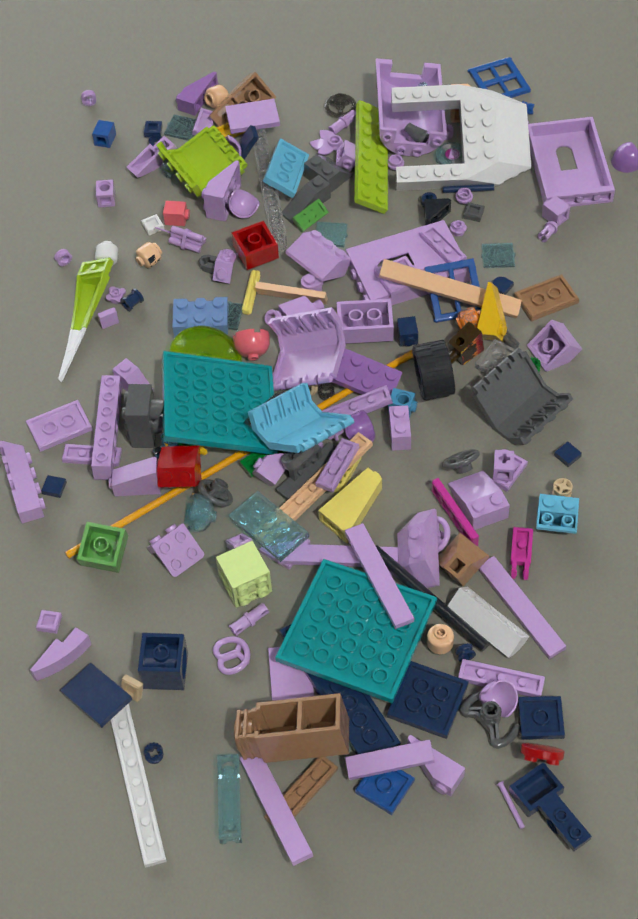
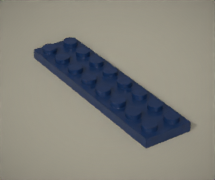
[279,624,401,755]

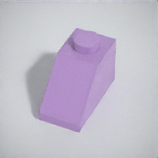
[113,358,154,392]
[252,453,286,487]

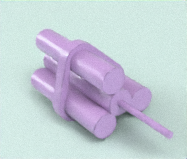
[155,226,206,253]

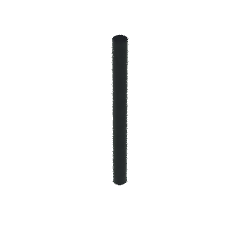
[376,545,490,652]

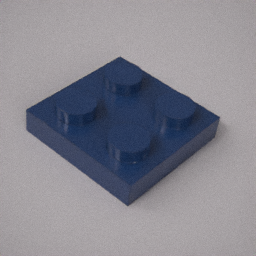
[518,696,565,740]

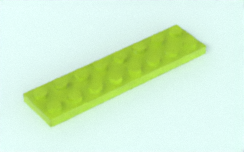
[354,100,388,214]

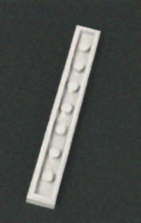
[111,703,167,868]

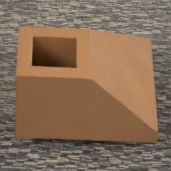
[438,533,489,587]

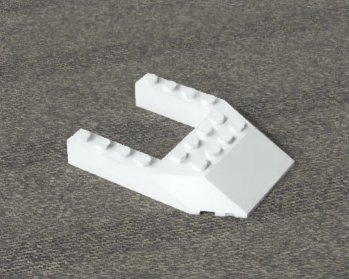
[391,84,531,191]

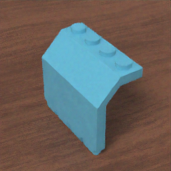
[248,383,354,453]

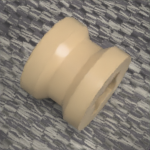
[552,478,573,497]

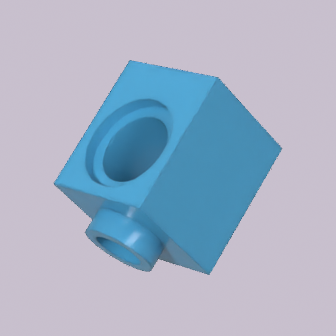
[388,388,418,419]

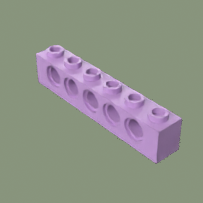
[91,375,123,480]

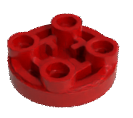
[520,743,565,765]

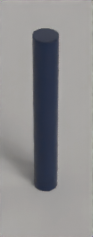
[443,184,494,193]

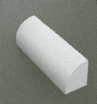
[448,587,530,658]

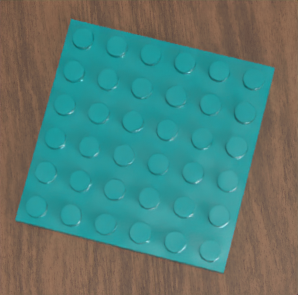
[162,351,278,455]
[275,559,437,704]

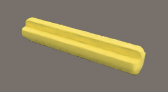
[242,270,260,315]

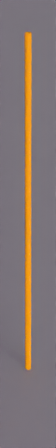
[65,350,413,559]

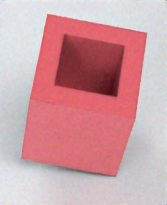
[163,201,190,226]

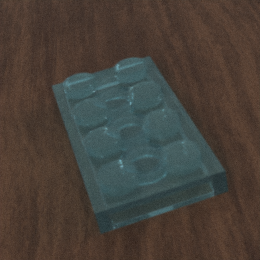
[229,491,310,562]

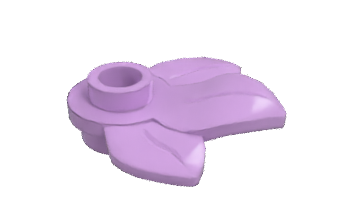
[310,130,343,155]

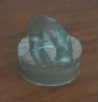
[161,159,176,178]

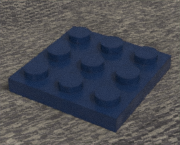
[387,661,469,739]

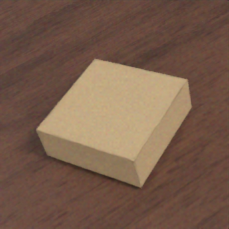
[121,674,143,702]

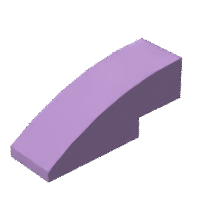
[126,136,177,178]
[30,627,91,681]

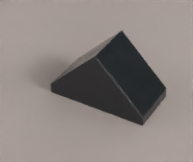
[424,198,451,225]

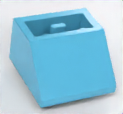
[536,494,579,534]

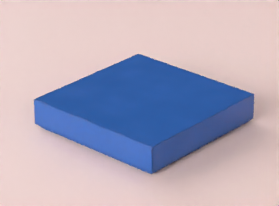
[355,770,415,815]

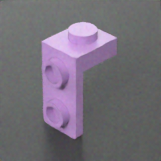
[213,249,237,284]

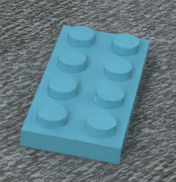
[263,138,309,198]

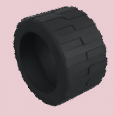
[412,339,455,400]

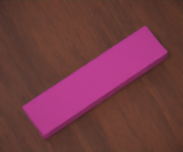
[432,478,479,546]

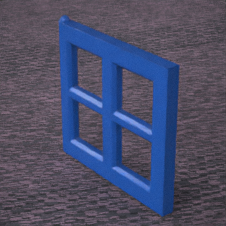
[467,57,531,98]
[424,258,482,323]

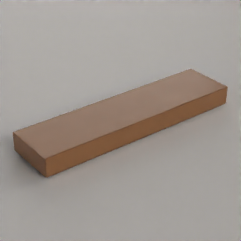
[264,757,338,826]

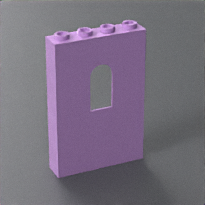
[528,117,615,207]
[346,220,471,305]

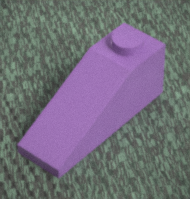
[176,72,218,116]

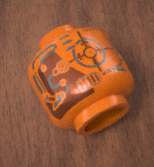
[455,307,481,329]

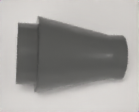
[404,123,429,143]

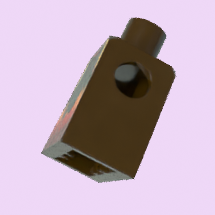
[448,321,484,365]

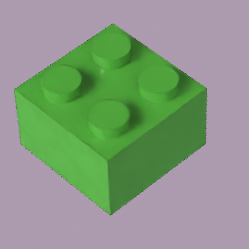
[77,522,129,573]

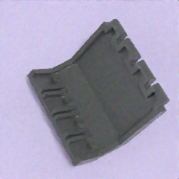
[472,347,573,445]

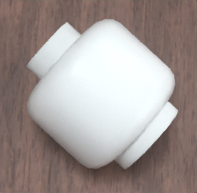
[95,241,118,266]

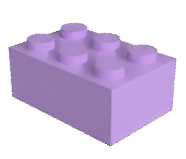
[337,299,394,344]

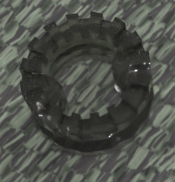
[318,383,335,401]

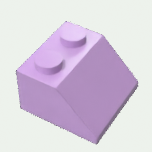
[527,320,582,372]

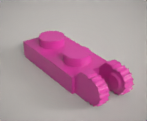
[510,527,533,580]

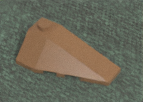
[209,72,276,127]

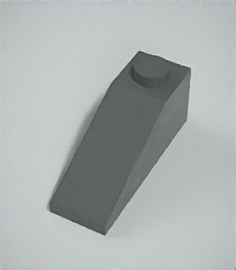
[281,175,331,224]

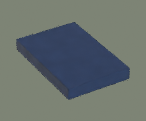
[60,663,133,728]

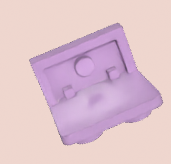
[147,523,204,577]

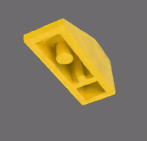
[477,282,507,341]

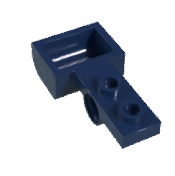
[509,762,592,852]

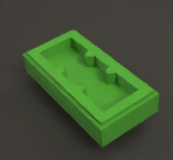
[292,199,329,233]

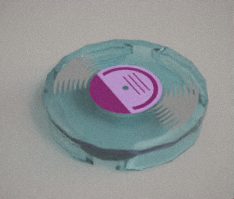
[436,142,463,165]

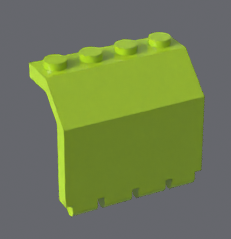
[156,125,248,197]

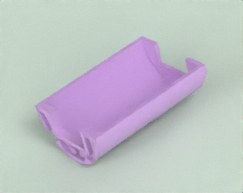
[375,58,447,157]

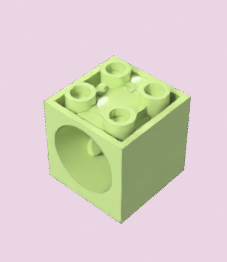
[216,541,272,608]

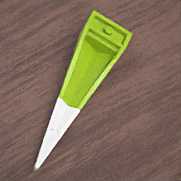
[58,257,114,383]

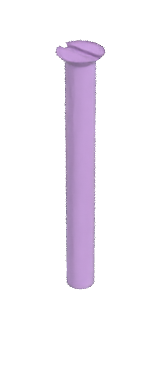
[497,781,525,829]

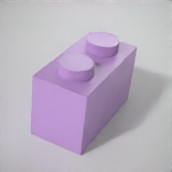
[389,405,411,451]

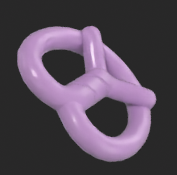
[213,637,250,675]

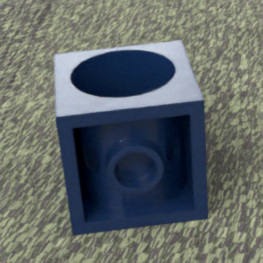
[138,633,188,690]

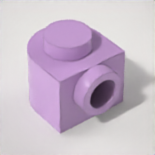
[301,273,323,291]

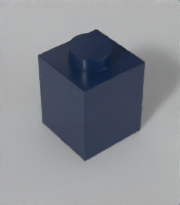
[397,316,418,347]

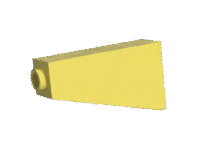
[319,468,382,543]

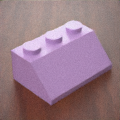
[286,230,351,282]

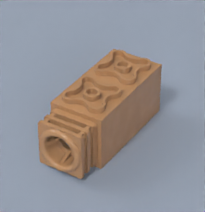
[234,693,349,763]

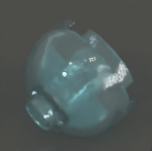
[184,492,217,532]

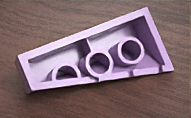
[0,441,46,524]

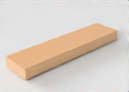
[255,282,328,305]

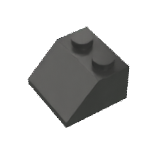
[304,154,352,192]

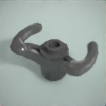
[460,692,520,749]

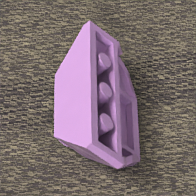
[397,509,440,588]

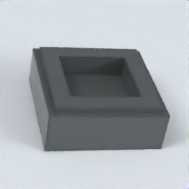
[463,202,485,222]

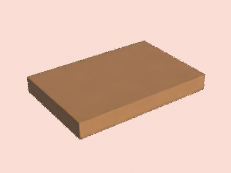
[514,274,579,321]

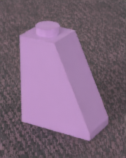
[109,457,161,496]

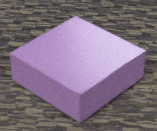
[98,307,119,329]
[36,610,62,634]

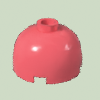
[233,329,270,361]

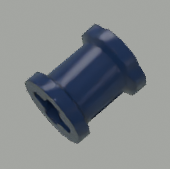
[120,288,144,311]

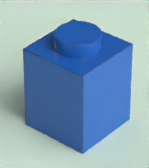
[92,120,116,148]

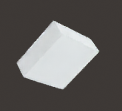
[141,214,164,235]

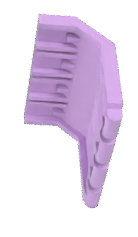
[268,307,346,391]

